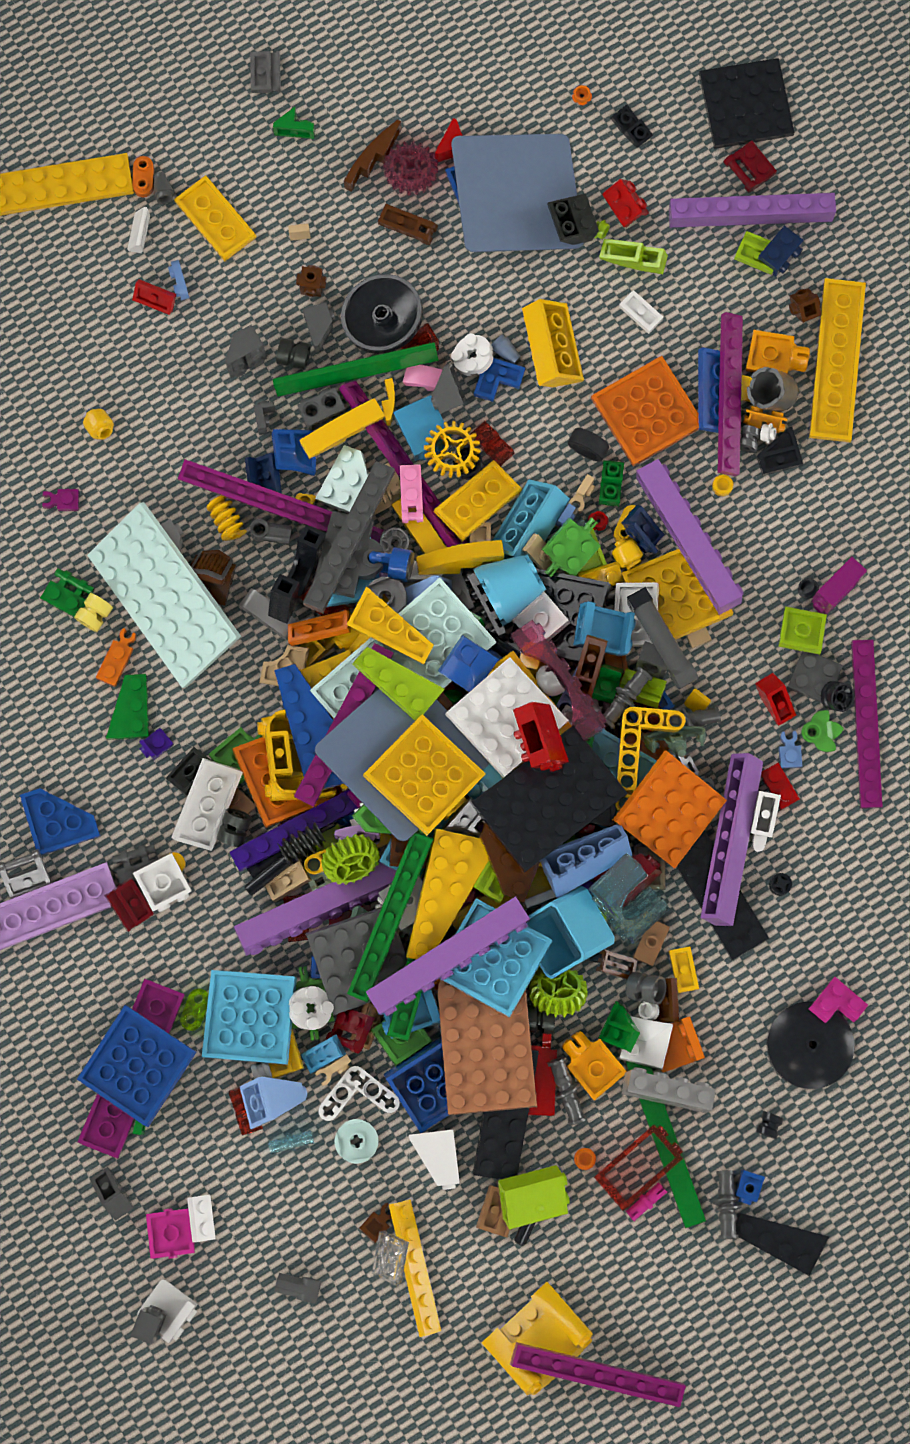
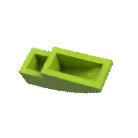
[599,239,668,274]

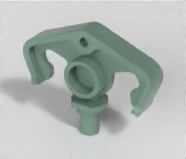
[644,725,706,757]

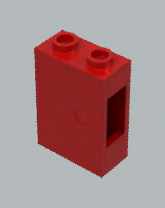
[513,702,569,772]

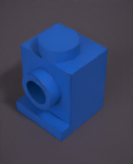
[735,1170,765,1205]

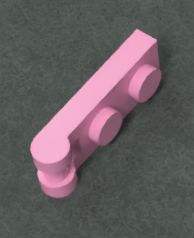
[400,464,423,523]

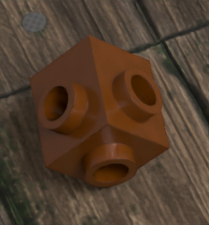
[296,265,327,297]
[789,288,821,323]

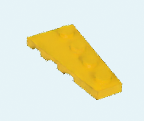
[347,586,434,665]

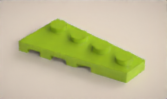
[352,647,445,721]

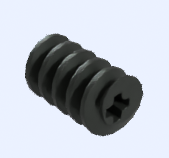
[277,822,325,865]

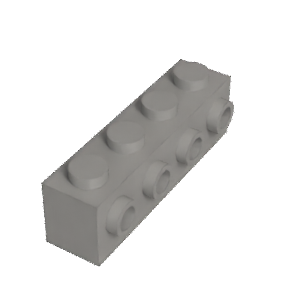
[621,1067,716,1113]

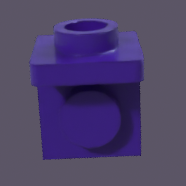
[139,728,174,761]

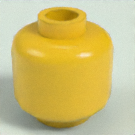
[83,409,114,440]
[612,538,643,570]

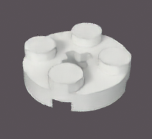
[451,333,493,376]
[289,986,334,1030]

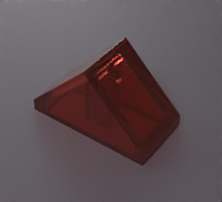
[402,323,439,351]

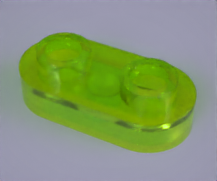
[180,988,209,1031]

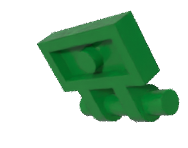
[40,568,95,618]

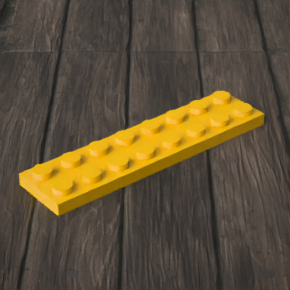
[0,153,134,216]
[809,278,866,442]

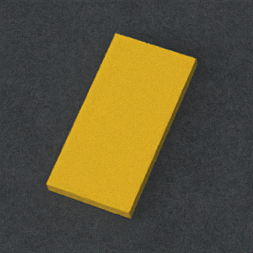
[174,175,257,262]
[434,460,522,541]

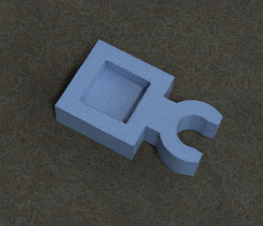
[778,731,802,769]

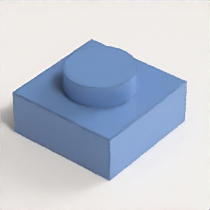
[555,503,576,527]

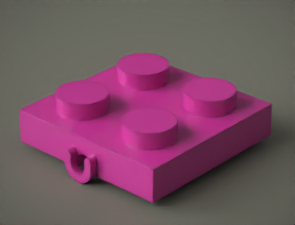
[146,1208,195,1259]

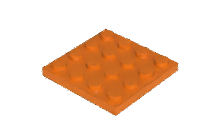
[591,356,699,467]
[232,737,343,828]
[612,750,727,868]

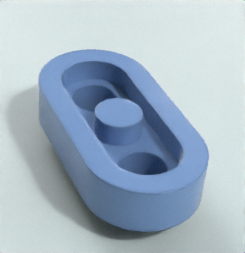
[168,260,189,300]

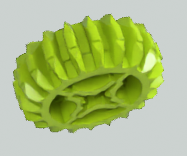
[321,834,380,885]
[529,969,588,1018]

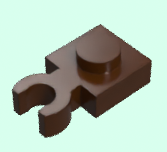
[358,1203,392,1244]

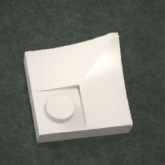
[620,1016,673,1070]

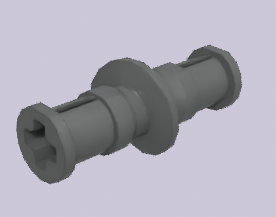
[599,667,653,729]
[655,705,721,727]
[547,1057,587,1126]
[713,1170,742,1239]

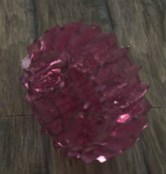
[383,140,438,196]

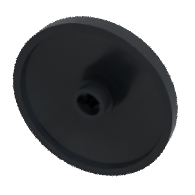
[341,274,423,354]
[766,1001,855,1089]

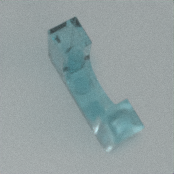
[589,853,670,944]

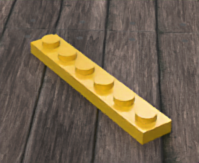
[389,1199,441,1337]

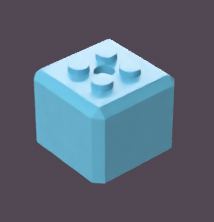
[527,886,615,979]

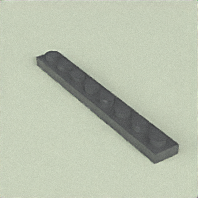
[303,461,395,613]

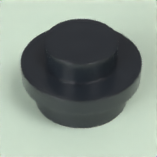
[798,578,819,599]

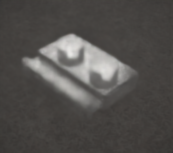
[372,1231,409,1286]

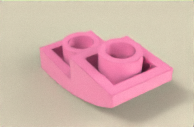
[403,365,442,391]

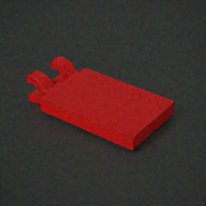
[528,1034,557,1116]

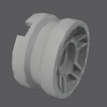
[380,528,409,554]

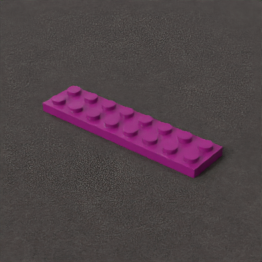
[77,978,185,1159]

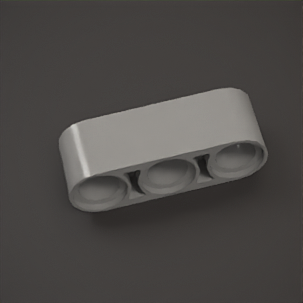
[239,588,298,640]

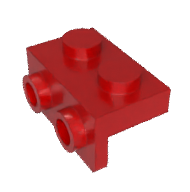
[602,179,649,228]

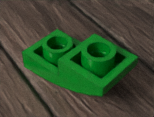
[599,460,624,507]

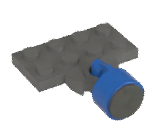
[314,511,414,598]

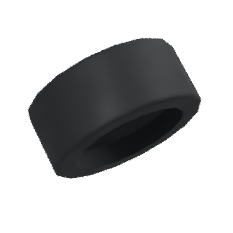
[568,428,609,462]

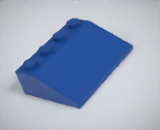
[383,1036,448,1133]

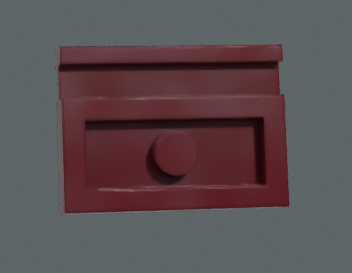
[104,878,154,932]

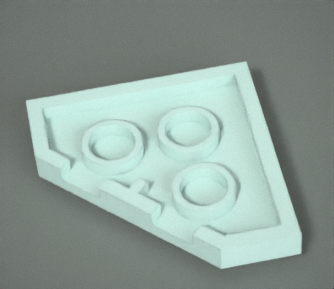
[315,445,369,513]

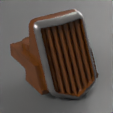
[191,550,237,606]

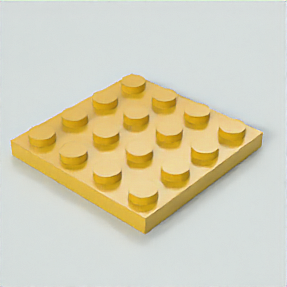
[622,549,734,640]
[363,714,486,836]

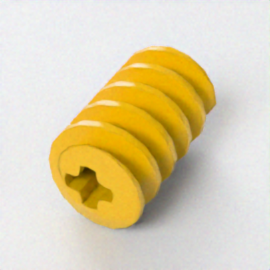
[206,495,247,541]

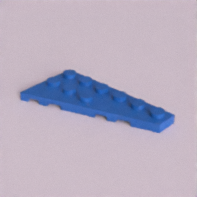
[274,664,344,790]

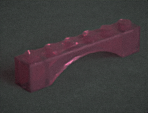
[511,620,607,742]

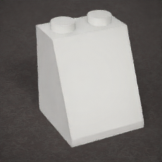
[409,1130,460,1190]

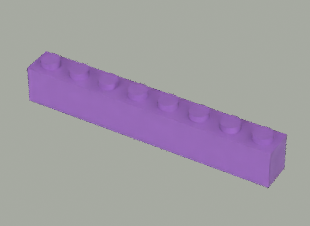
[669,193,836,228]
[636,459,744,615]
[700,753,763,926]
[234,862,396,956]
[366,896,530,1017]

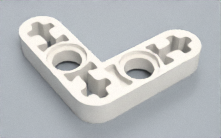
[319,1066,400,1121]

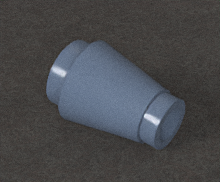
[492,334,521,364]

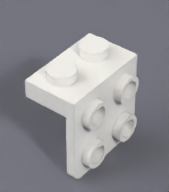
[137,1279,198,1343]

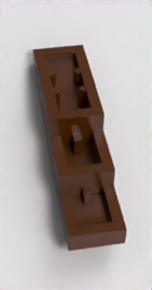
[344,120,402,192]

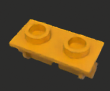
[743,406,787,433]

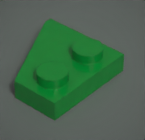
[598,1001,640,1053]

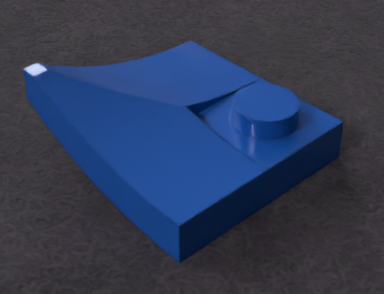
[271,429,316,476]
[438,635,499,692]

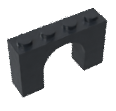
[268,524,326,624]

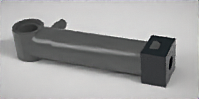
[627,587,699,689]

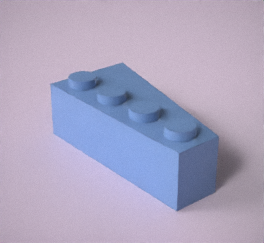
[541,824,632,898]

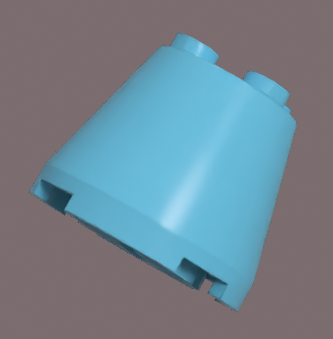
[473,554,546,626]

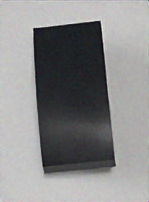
[610,104,653,148]

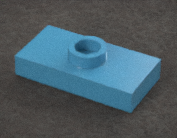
[301,1035,346,1074]

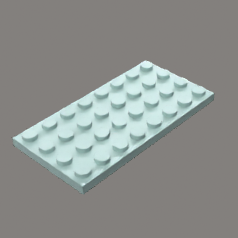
[87,502,241,688]
[310,578,497,719]

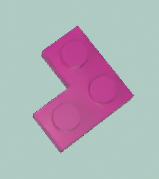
[809,977,868,1023]

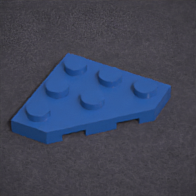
[20,788,101,856]

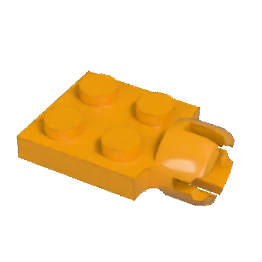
[746,330,810,374]
[562,1031,627,1101]

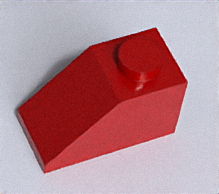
[755,673,797,726]

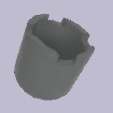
[747,367,799,412]

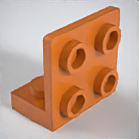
[661,1016,705,1073]

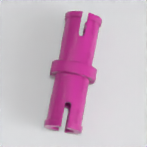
[625,1182,667,1222]

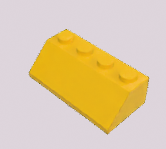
[522,299,584,388]

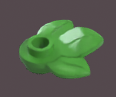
[801,710,844,752]

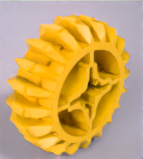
[424,421,481,478]

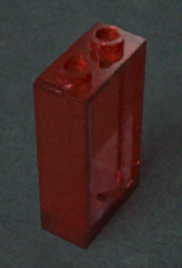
[594,1124,684,1211]

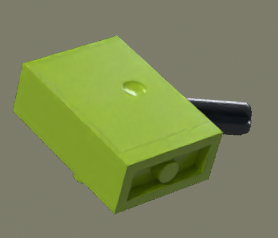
[498,1165,570,1246]

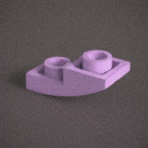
[334,825,381,841]

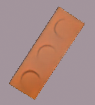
[288,610,351,646]

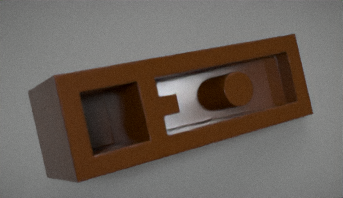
[571,635,608,699]

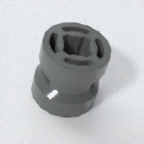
[740,425,761,453]

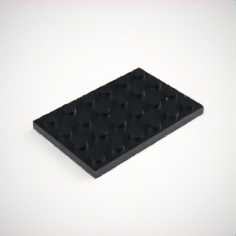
[471,725,628,872]

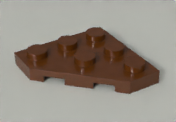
[480,823,541,903]

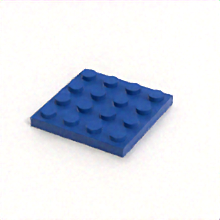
[77,1005,197,1127]

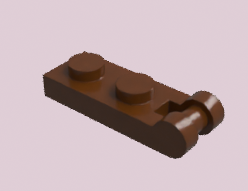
[378,204,438,245]

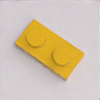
[577,562,624,587]
[669,946,699,993]

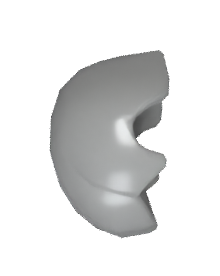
[536,665,566,696]

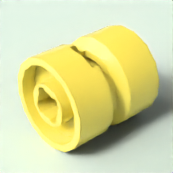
[74,593,113,632]

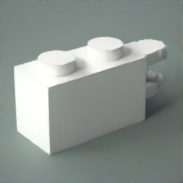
[750,791,781,852]

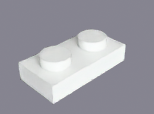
[619,290,663,334]
[187,1195,216,1243]

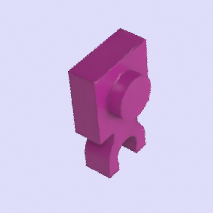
[42,489,80,511]

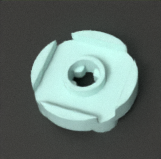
[335,1119,379,1164]

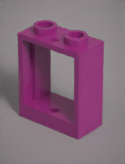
[811,557,867,614]

